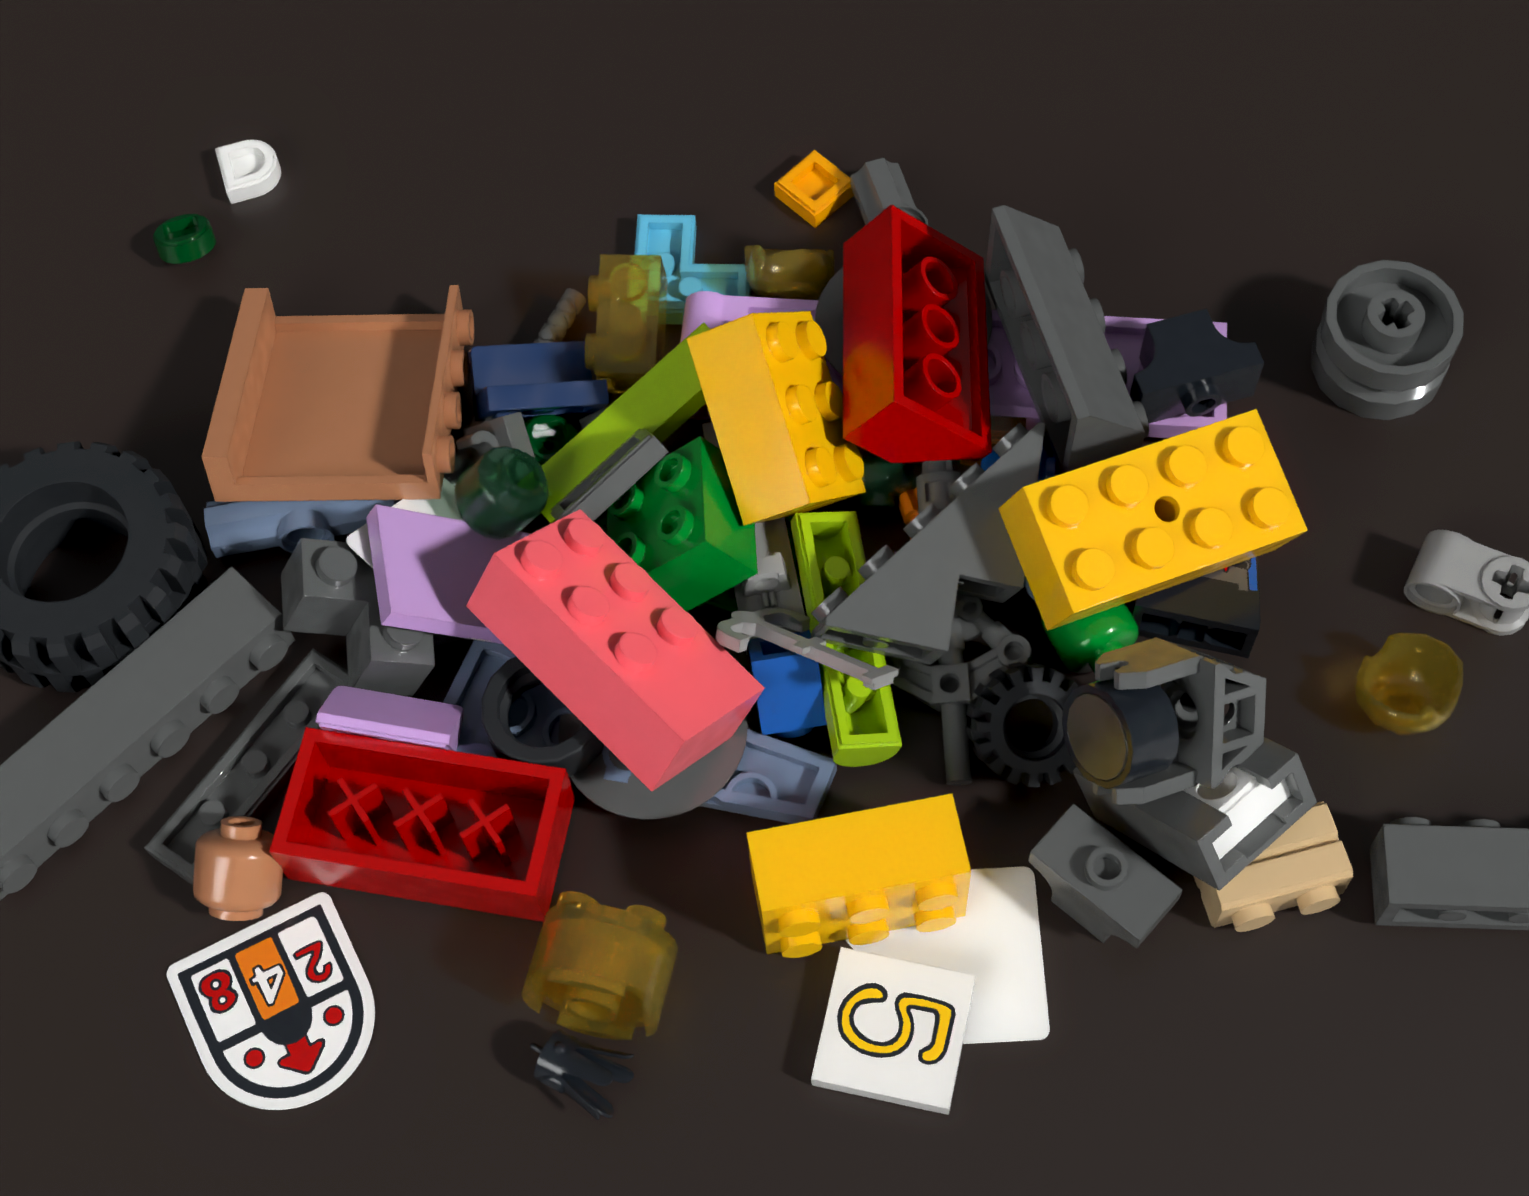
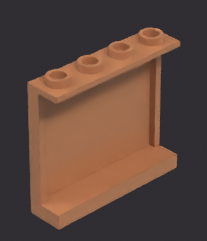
[202,285,474,502]

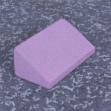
[316,686,464,751]

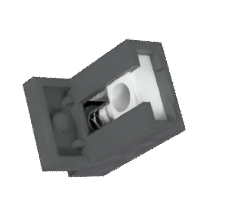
[1073,737,1317,891]

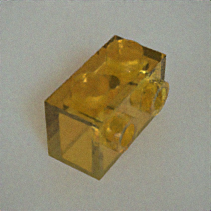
[585,254,668,393]

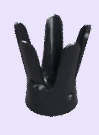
[530,1029,634,1120]

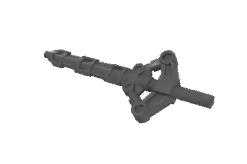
[884,460,1034,786]

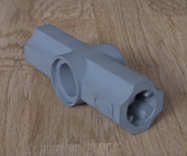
[204,500,400,558]

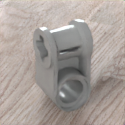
[1404,530,1529,636]

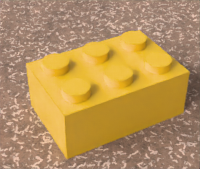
[686,311,866,526]
[746,793,971,958]

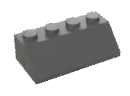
[985,205,1149,474]

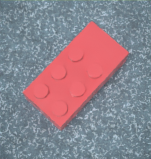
[466,509,765,792]

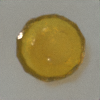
[744,245,835,300]
[1355,632,1463,736]

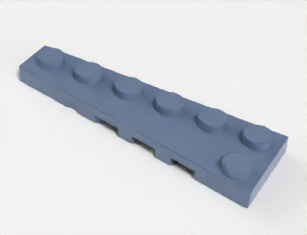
[443,640,837,824]

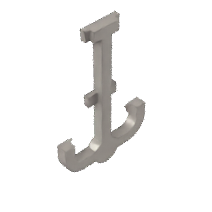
[715,608,899,690]

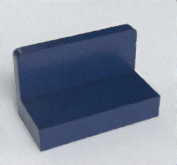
[468,341,609,421]

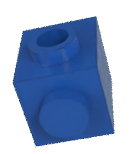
[747,630,827,738]

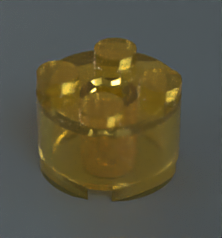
[522,891,678,1040]

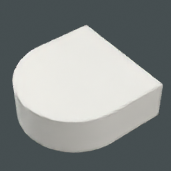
[215,140,281,204]

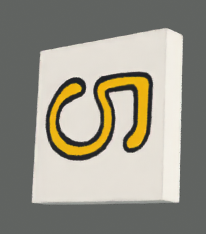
[811,947,976,1115]

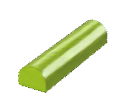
[790,511,902,767]

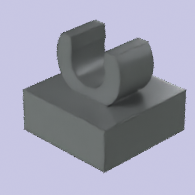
[456,411,538,488]

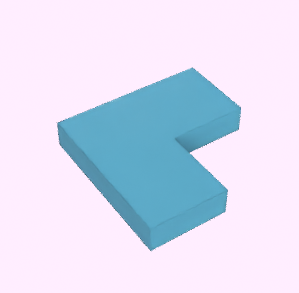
[630,214,752,324]

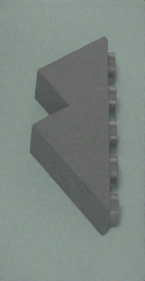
[811,422,1045,665]

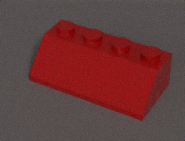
[843,204,992,463]

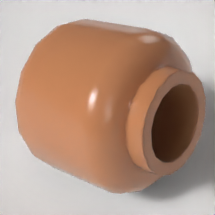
[193,816,283,921]

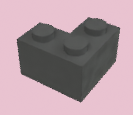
[281,538,435,697]

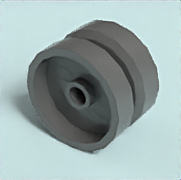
[1311,260,1464,420]

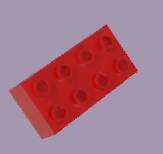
[269,727,575,922]

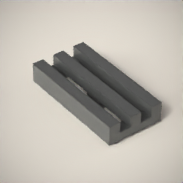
[550,428,669,521]

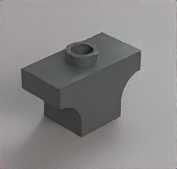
[1028,804,1183,949]

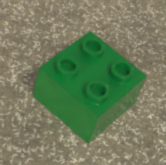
[607,436,758,612]

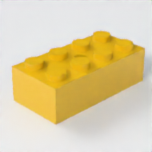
[998,409,1308,631]

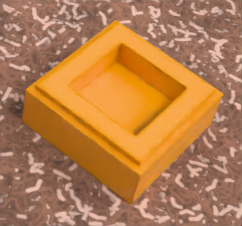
[774,150,854,228]

